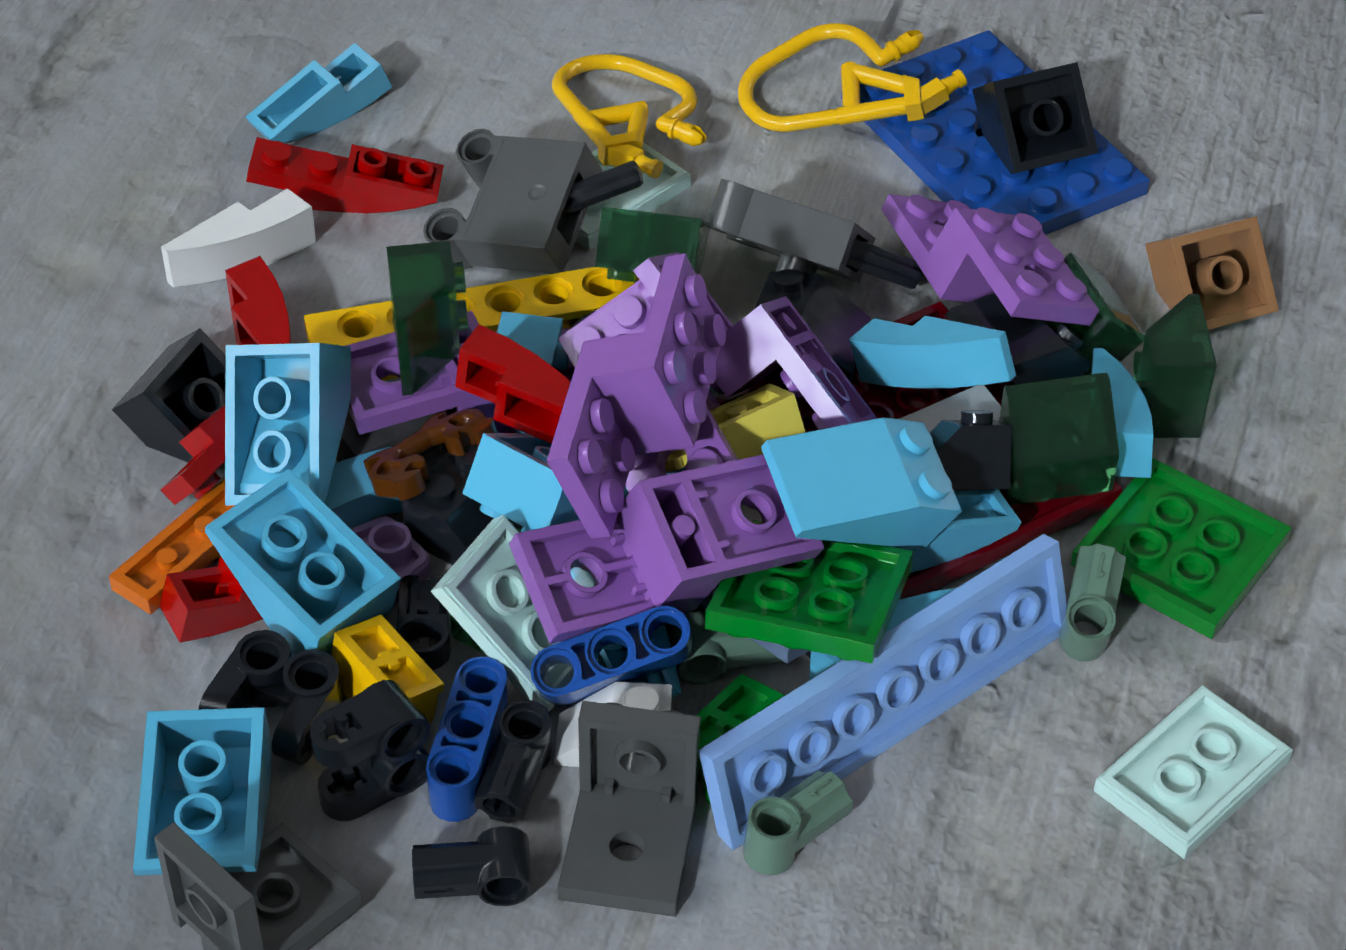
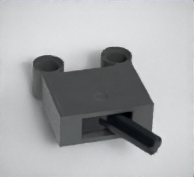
[423,128,644,274]
[705,179,923,289]

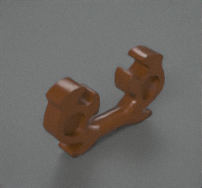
[363,409,498,501]

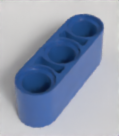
[530,606,694,706]
[426,657,509,822]

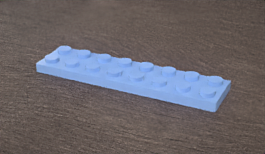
[698,534,1067,850]

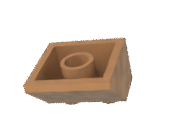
[1145,216,1279,335]

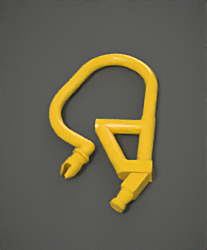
[738,23,967,132]
[552,54,707,179]

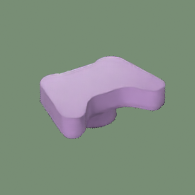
[351,517,431,606]

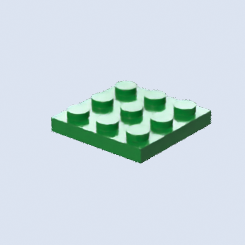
[1070,458,1292,639]
[705,520,913,663]

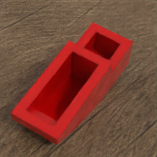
[225,256,292,345]
[455,324,571,444]
[159,555,263,643]

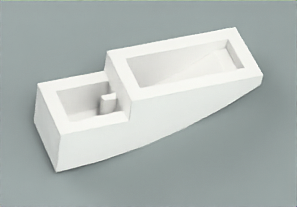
[161,188,316,287]

